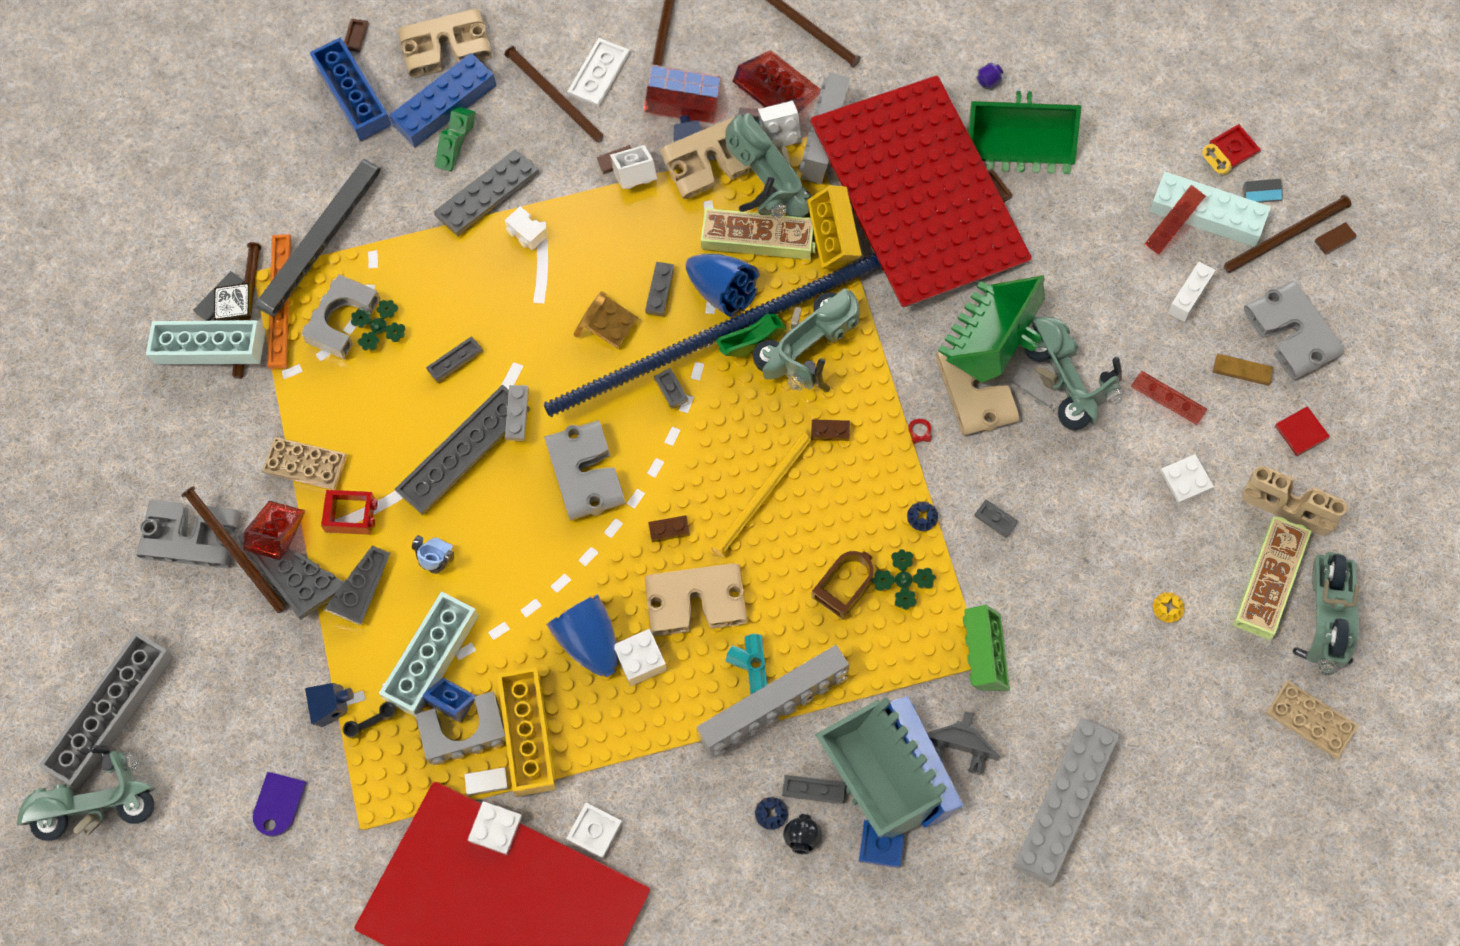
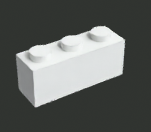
[1168,262,1215,322]

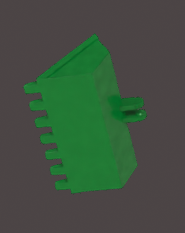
[968,91,1082,174]
[938,275,1045,383]

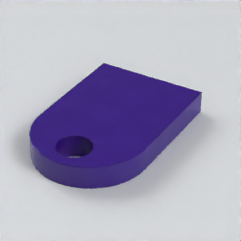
[253,771,307,837]

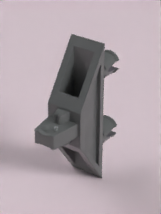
[927,711,1000,775]

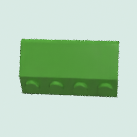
[963,604,1010,691]

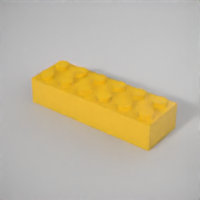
[497,667,556,797]

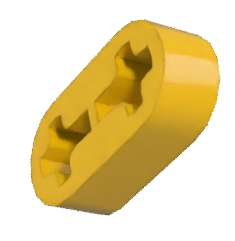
[1202,144,1231,175]

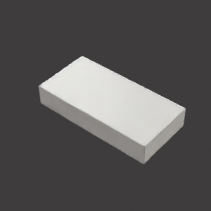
[464,767,508,796]

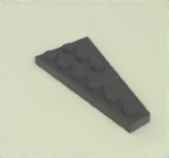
[238,526,344,620]

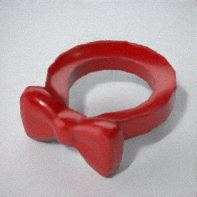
[908,418,932,444]

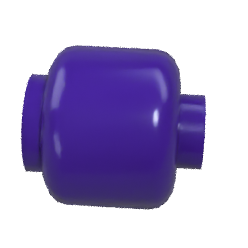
[976,62,1004,89]

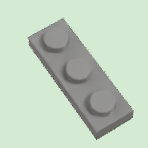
[505,385,529,441]

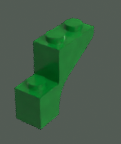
[434,107,476,172]
[716,314,786,357]

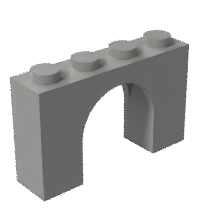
[302,274,380,359]
[415,691,506,765]

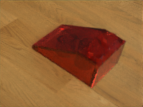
[244,501,305,560]

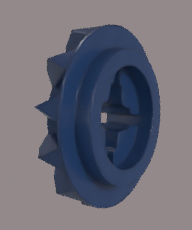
[907,501,938,531]
[755,796,788,830]

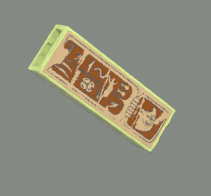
[701,208,816,260]
[1233,516,1311,640]

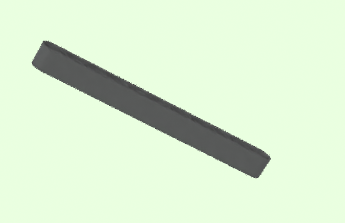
[256,159,381,317]

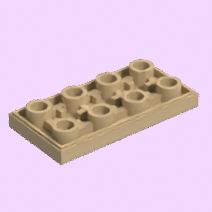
[262,437,347,490]
[1266,680,1359,759]

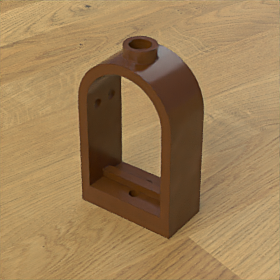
[812,551,874,620]

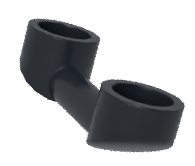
[343,702,396,739]

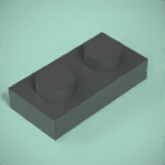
[654,368,688,410]
[974,500,1018,538]

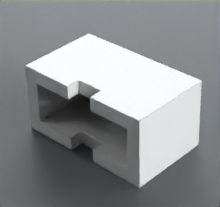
[505,206,548,251]

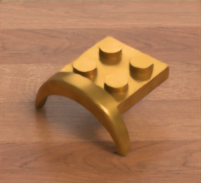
[573,291,638,349]

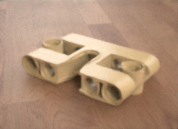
[398,9,492,77]
[660,117,754,199]
[936,352,1019,435]
[1242,466,1348,536]
[645,564,748,636]

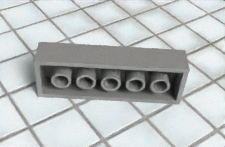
[799,72,850,184]

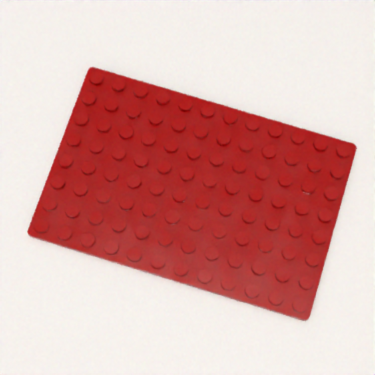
[810,76,1032,307]
[354,782,650,946]

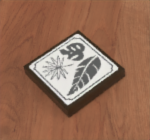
[214,283,252,321]

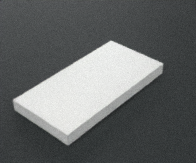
[567,38,630,107]

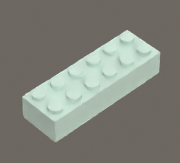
[1150,171,1271,247]
[146,320,266,364]
[379,591,479,717]

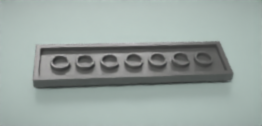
[395,384,530,516]

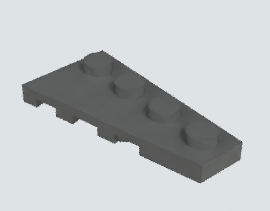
[323,545,390,625]

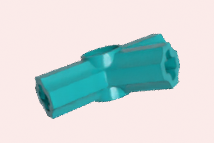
[725,634,767,694]

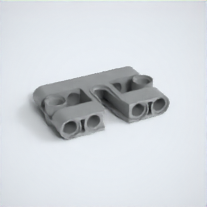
[1244,281,1344,380]
[544,420,626,521]
[136,500,241,568]

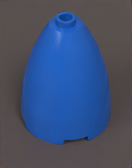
[685,254,760,317]
[546,594,618,677]

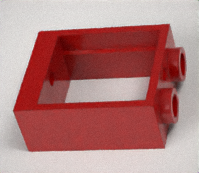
[321,490,378,535]

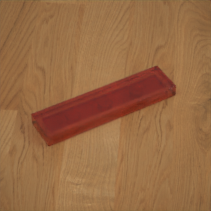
[1144,185,1206,255]
[1131,370,1207,425]

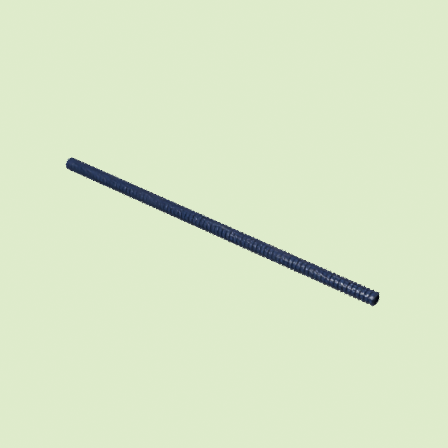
[544,253,882,418]

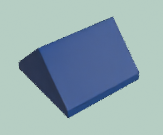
[422,678,476,723]

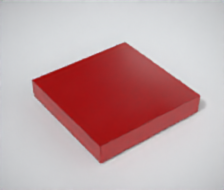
[1209,124,1261,169]
[1275,406,1330,456]

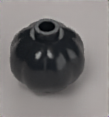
[783,814,822,854]

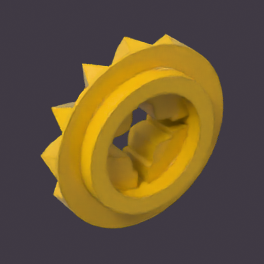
[1153,592,1185,623]

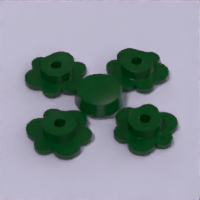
[351,300,405,351]
[872,549,936,610]

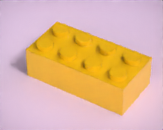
[807,185,862,270]

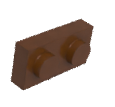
[811,419,850,441]
[648,515,690,542]

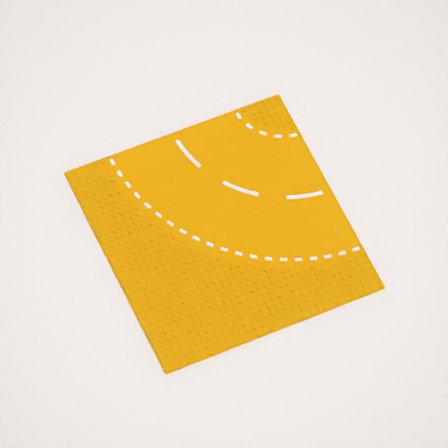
[255,137,971,830]

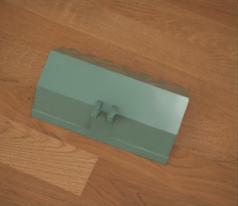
[815,697,947,838]

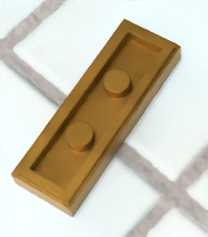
[1212,353,1273,386]

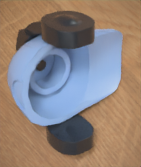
[412,535,454,574]

